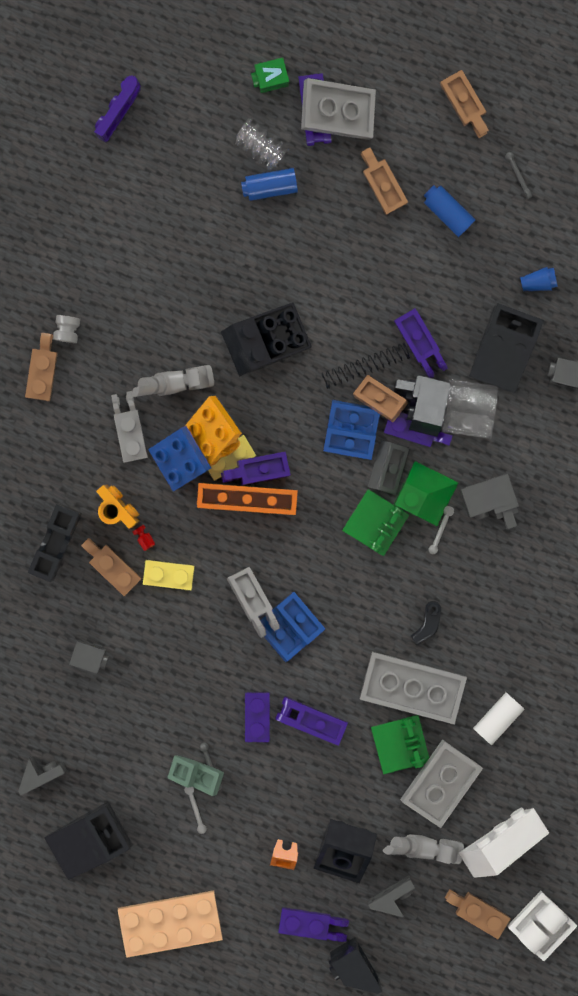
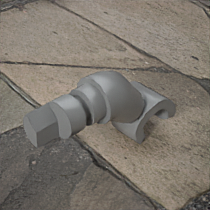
[131,365,214,397]
[383,834,464,864]

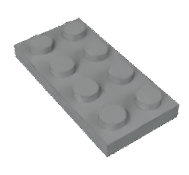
[359,651,467,725]

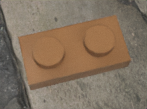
[353,375,408,422]

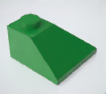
[393,461,458,526]

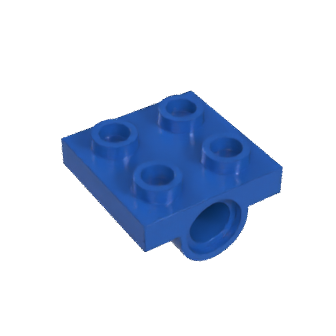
[148,426,211,491]

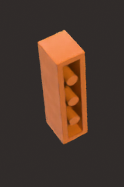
[197,483,298,515]

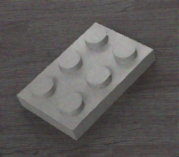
[301,78,376,140]
[400,740,483,828]

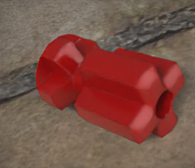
[132,525,155,551]

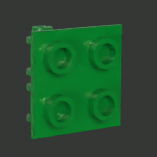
[342,489,409,556]
[371,715,429,774]

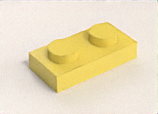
[208,435,256,481]
[143,560,195,590]

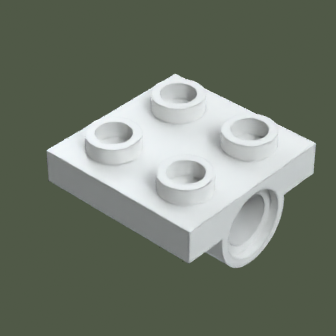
[507,891,577,961]

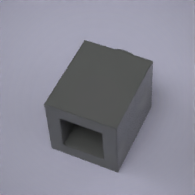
[547,358,578,390]
[69,639,109,674]

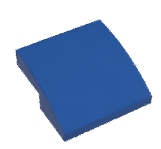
[323,400,380,460]
[260,592,325,662]

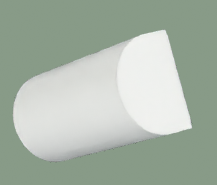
[473,693,524,745]

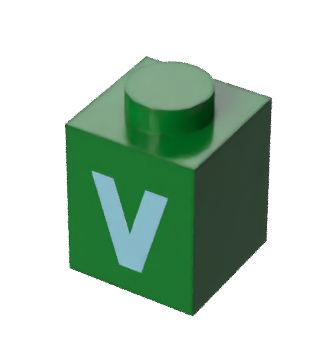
[251,58,289,93]

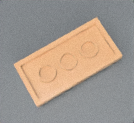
[118,891,223,958]

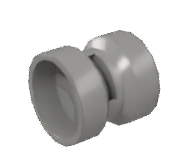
[53,315,81,343]

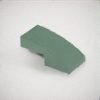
[168,755,224,796]

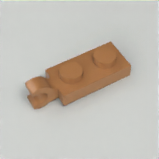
[440,70,489,138]
[361,148,408,215]
[25,333,58,401]
[81,538,142,596]
[445,889,511,939]

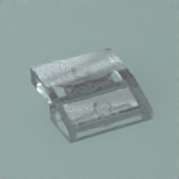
[442,379,498,438]

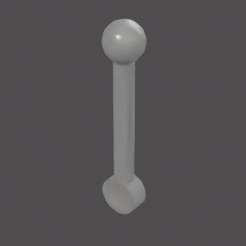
[429,506,454,554]
[184,787,207,834]

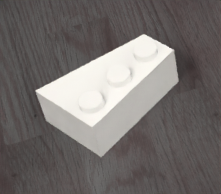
[459,808,549,878]

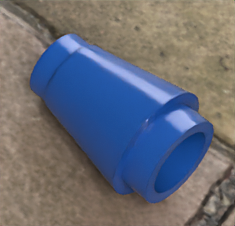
[520,267,558,292]

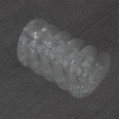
[235,117,290,170]

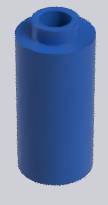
[241,168,298,201]
[424,185,476,237]

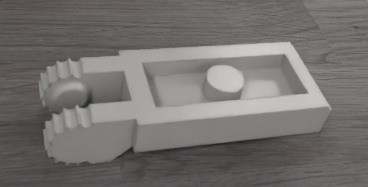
[111,391,148,463]
[227,567,280,638]

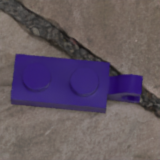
[384,413,452,447]
[221,452,291,486]

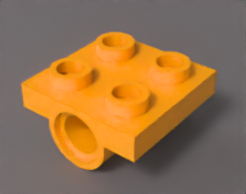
[185,396,242,466]
[96,485,140,529]

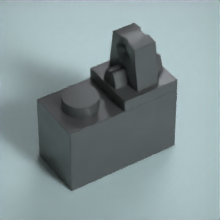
[459,474,519,530]

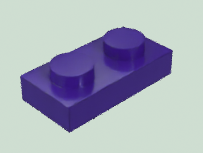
[245,692,270,742]

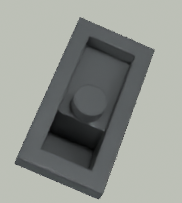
[18,756,67,796]
[367,875,415,917]

